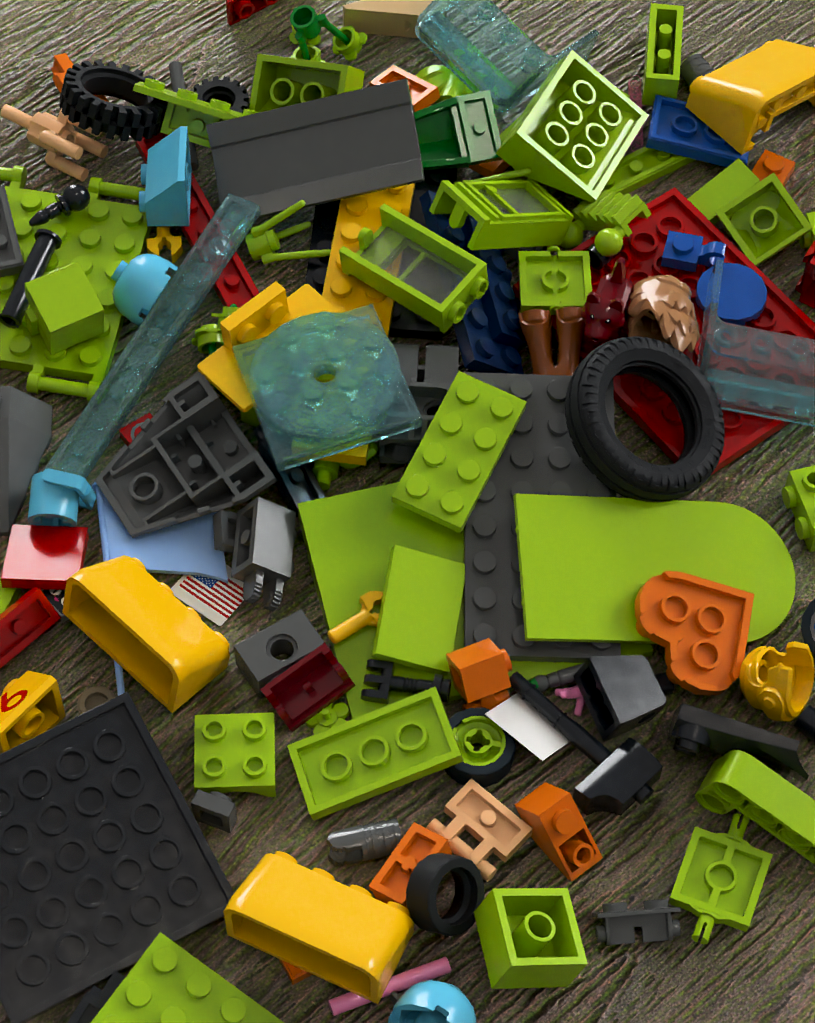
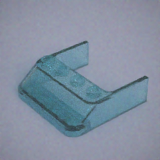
[415,0,600,113]
[697,259,815,427]

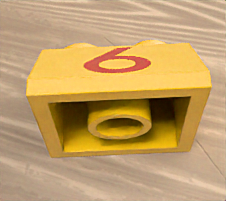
[0,670,66,754]

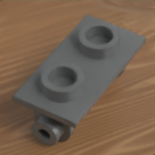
[592,899,681,946]

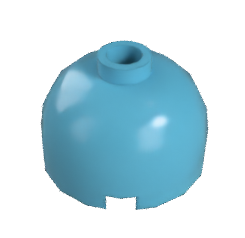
[111,253,179,327]
[388,980,477,1023]

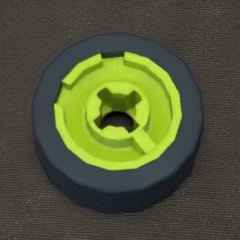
[444,708,516,788]

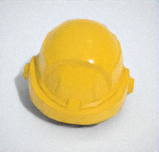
[739,641,815,722]

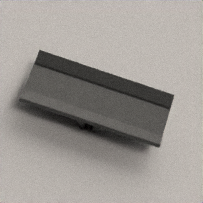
[206,79,424,226]

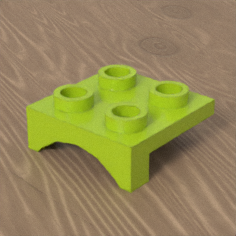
[194,712,276,797]

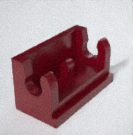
[260,642,356,732]

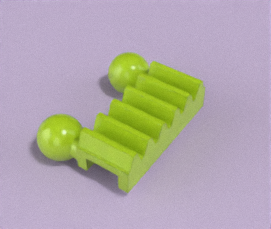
[560,190,651,257]

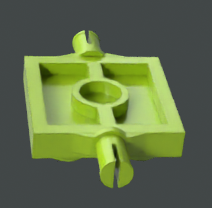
[668,813,773,944]

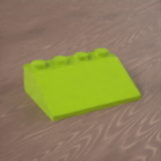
[496,50,649,203]

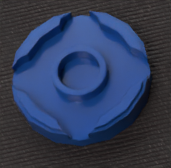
[695,263,767,327]

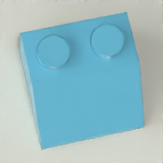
[139,126,192,226]

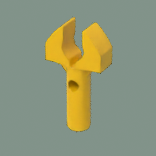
[146,226,183,263]
[327,591,383,644]

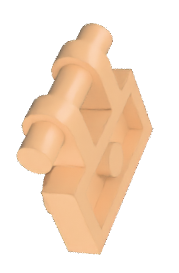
[426,778,533,882]

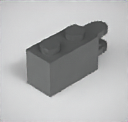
[231,496,297,612]

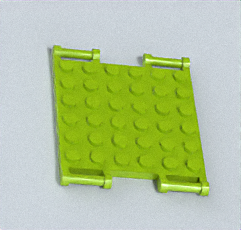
[0,165,152,403]

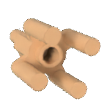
[0,104,109,182]

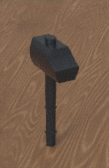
[509,672,663,816]

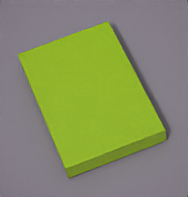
[371,544,465,676]

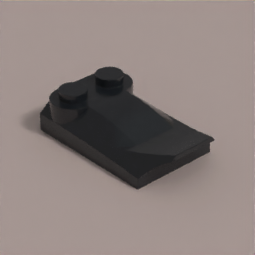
[667,703,809,783]

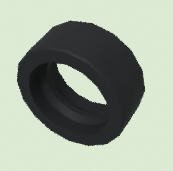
[406,853,484,936]

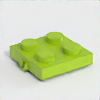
[518,246,592,315]

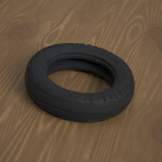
[565,336,725,502]

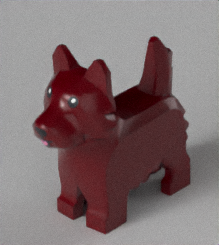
[581,257,634,354]

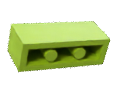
[642,3,684,106]

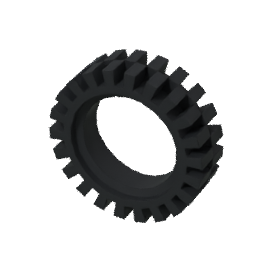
[59,60,168,141]

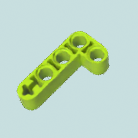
[695,750,815,865]

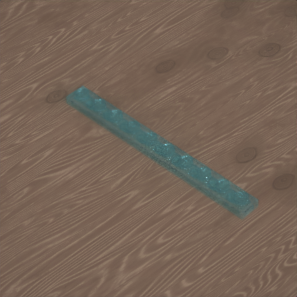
[44,193,261,479]

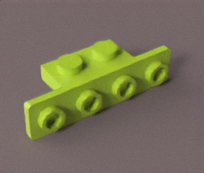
[133,78,259,148]

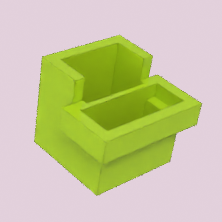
[25,261,104,355]

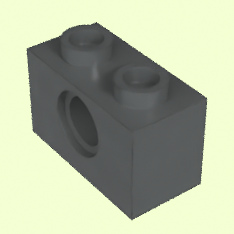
[234,609,324,699]

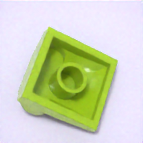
[715,172,813,267]

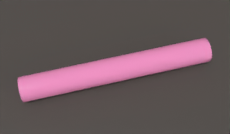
[328,956,451,1016]

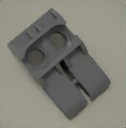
[379,343,459,464]

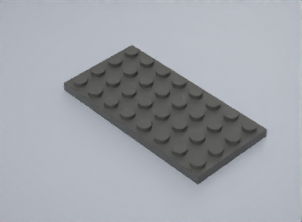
[464,372,621,663]

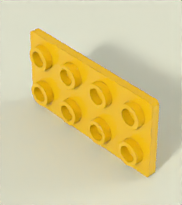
[197,281,354,412]

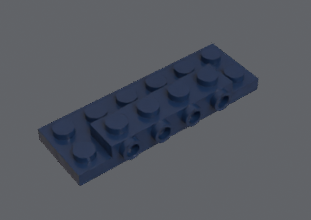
[419,190,526,374]

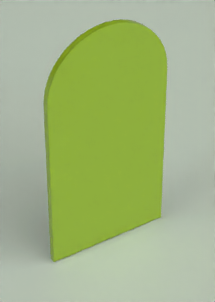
[513,493,796,644]

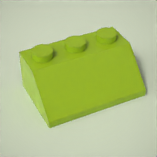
[249,54,365,113]

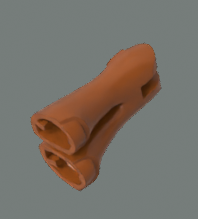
[518,306,586,376]

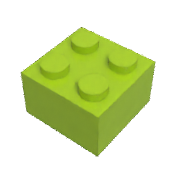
[474,888,588,989]

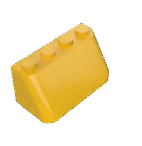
[62,555,230,713]
[223,851,414,1004]

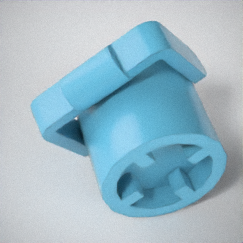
[28,468,97,527]

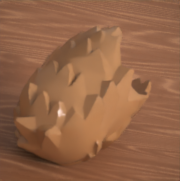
[627,275,701,353]

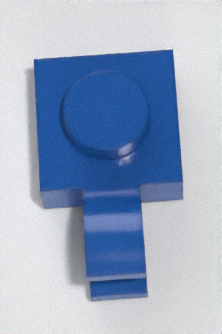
[661,230,727,272]

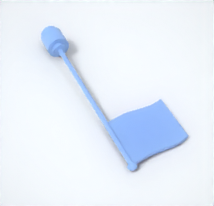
[92,482,228,696]

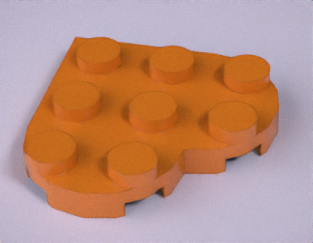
[634,571,754,696]

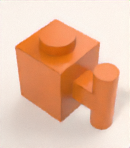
[446,638,512,710]

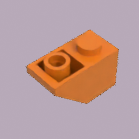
[515,782,603,881]

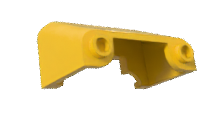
[685,39,815,155]

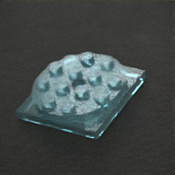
[232,303,422,472]

